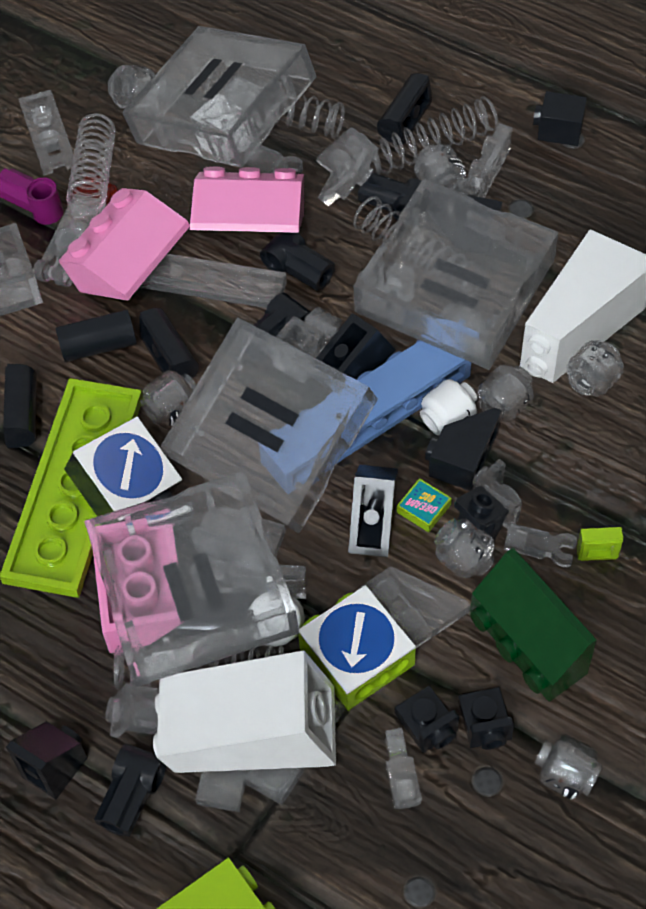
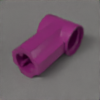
[0,168,64,225]

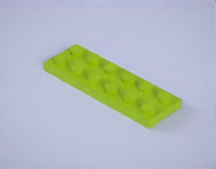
[0,378,143,598]

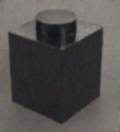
[533,91,587,146]

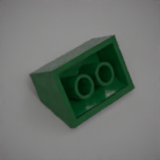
[469,548,597,702]

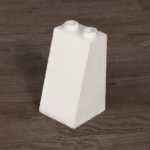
[520,229,646,383]
[153,650,336,773]

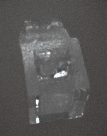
[272,307,342,384]

